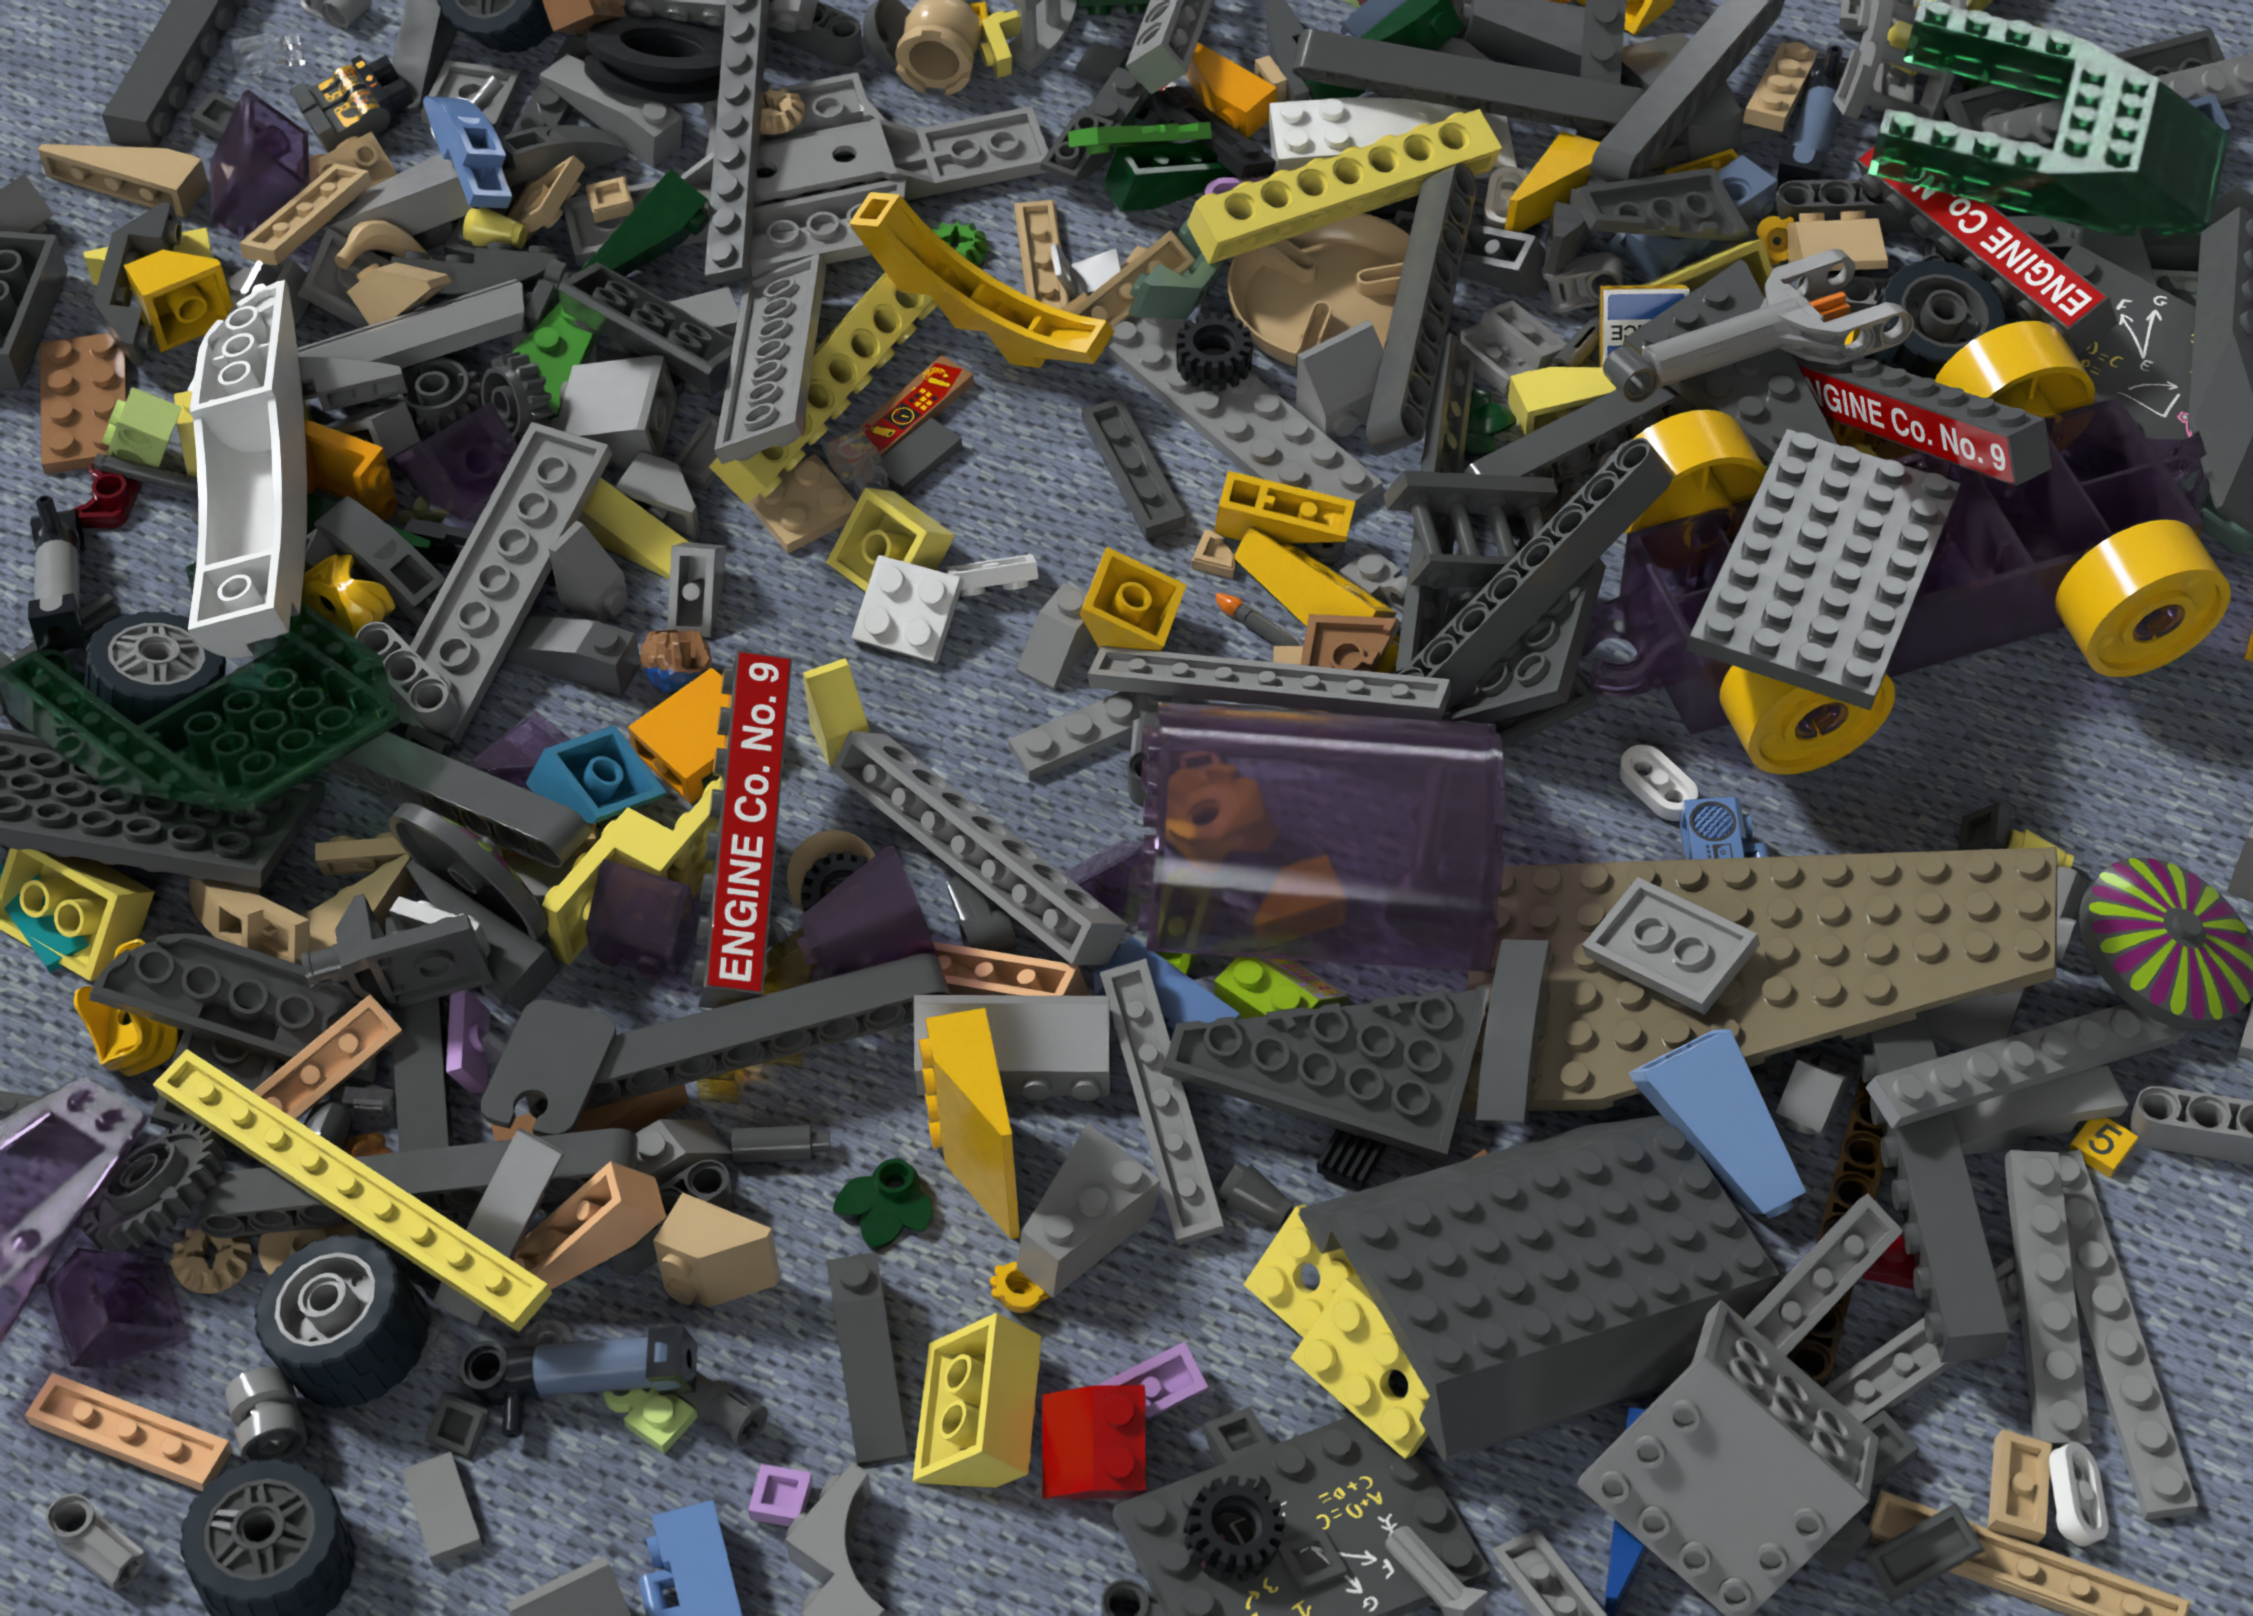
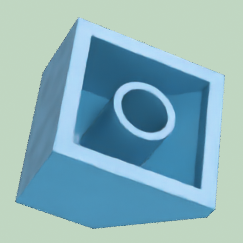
[526,725,667,824]

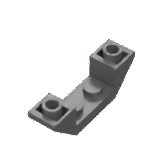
[93,202,183,366]

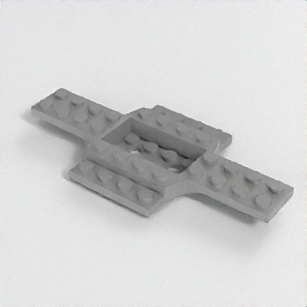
[562,72,1049,278]

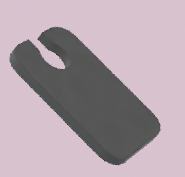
[480,999,617,1136]

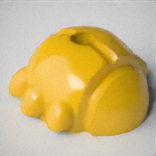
[1756,216,1794,265]
[990,1261,1050,1313]

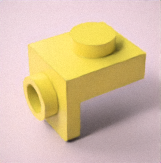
[979,10,1021,78]

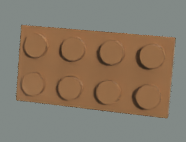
[40,333,128,474]

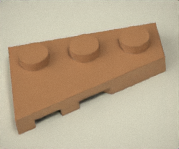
[1289,614,1399,743]

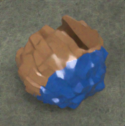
[639,629,712,693]

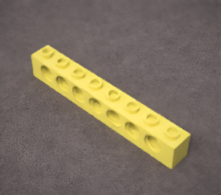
[1187,109,1502,265]
[709,272,937,504]

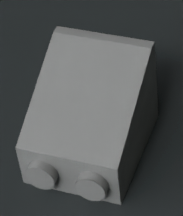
[551,355,678,468]

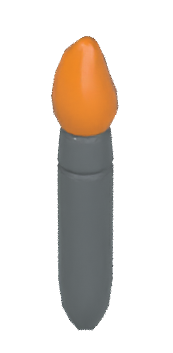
[1215,592,1300,646]

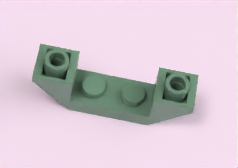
[1128,218,1228,319]

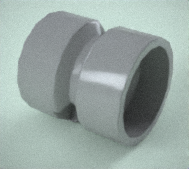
[225,1367,308,1462]

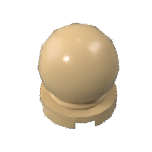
[895,0,981,95]

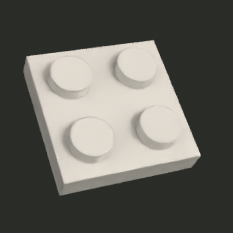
[851,555,964,664]

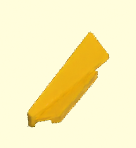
[1234,526,1400,674]

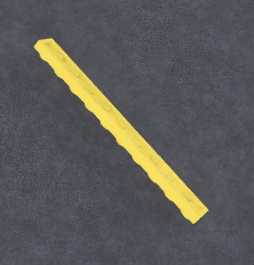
[153,1049,552,1332]

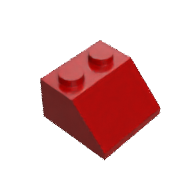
[1042,1385,1146,1499]

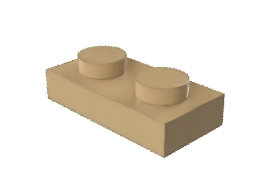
[1988,1429,2052,1544]

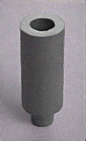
[731,1125,831,1164]

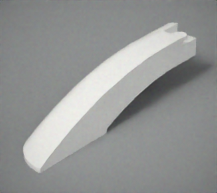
[188,280,307,658]

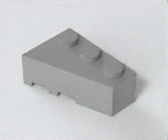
[1017,1123,1161,1298]

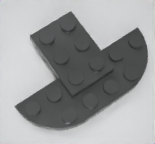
[90,933,378,1152]

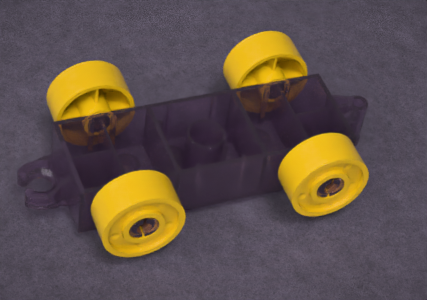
[1581,321,2231,775]

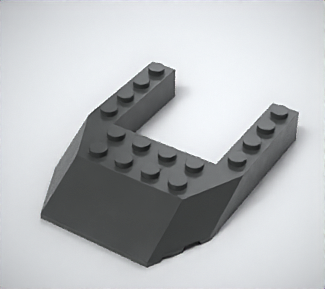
[2188,206,2253,535]

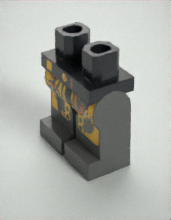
[289,55,415,153]

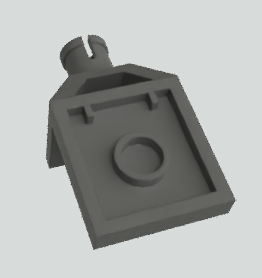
[301,894,493,1010]

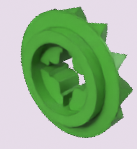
[932,219,988,266]

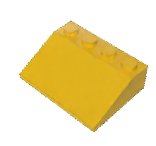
[918,1008,1020,1239]

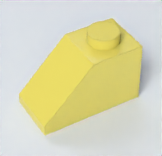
[803,658,869,766]

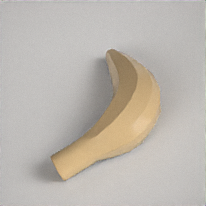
[334,220,434,269]

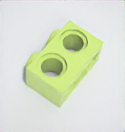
[102,387,182,468]

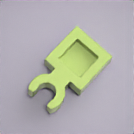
[603,1388,698,1454]

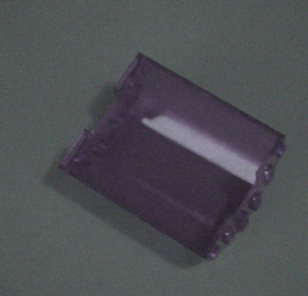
[1138,702,1506,972]

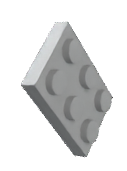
[1582,877,1760,1015]

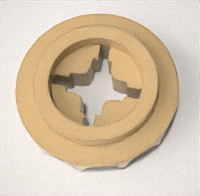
[759,88,805,135]
[170,1228,252,1294]

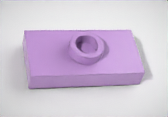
[446,989,492,1094]

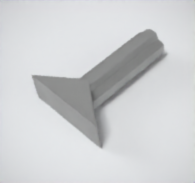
[1385,1526,1488,1616]

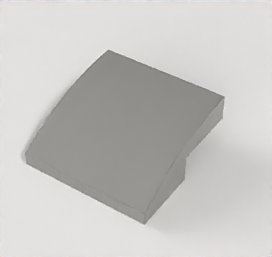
[1460,300,1567,394]

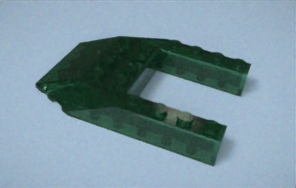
[1868,0,2230,236]
[0,561,401,814]

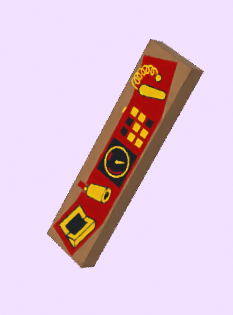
[829,355,974,482]

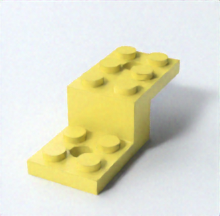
[541,776,721,965]
[1243,1204,1430,1459]

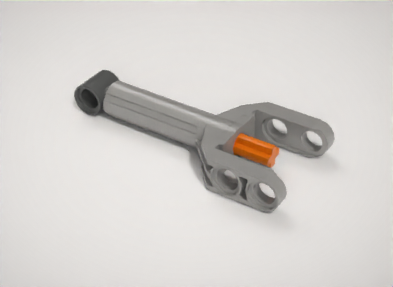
[1603,249,1914,403]

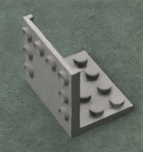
[1577,1300,1879,1616]

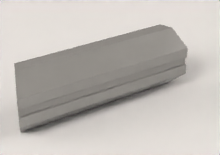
[297,279,524,369]

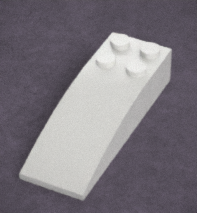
[1269,97,1517,179]

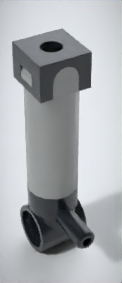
[28,495,85,651]

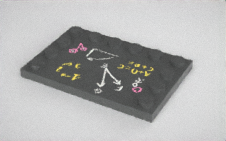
[2017,243,2211,504]
[1112,1415,1491,1616]

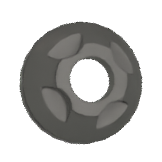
[861,0,910,69]

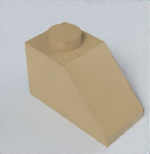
[347,262,452,325]

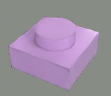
[748,1464,813,1527]

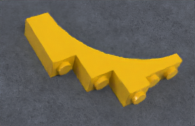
[849,192,1115,368]

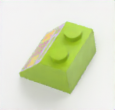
[1214,946,1348,1019]

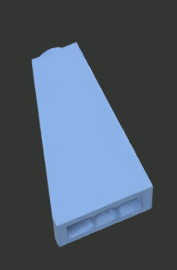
[1629,1029,1806,1218]

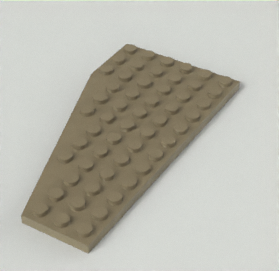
[1459,847,2058,1112]

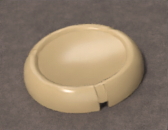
[1227,213,1410,368]

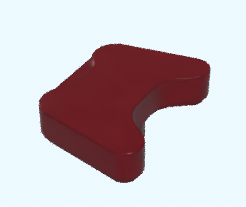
[71,462,141,528]

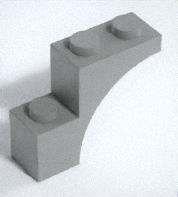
[785,1462,886,1616]

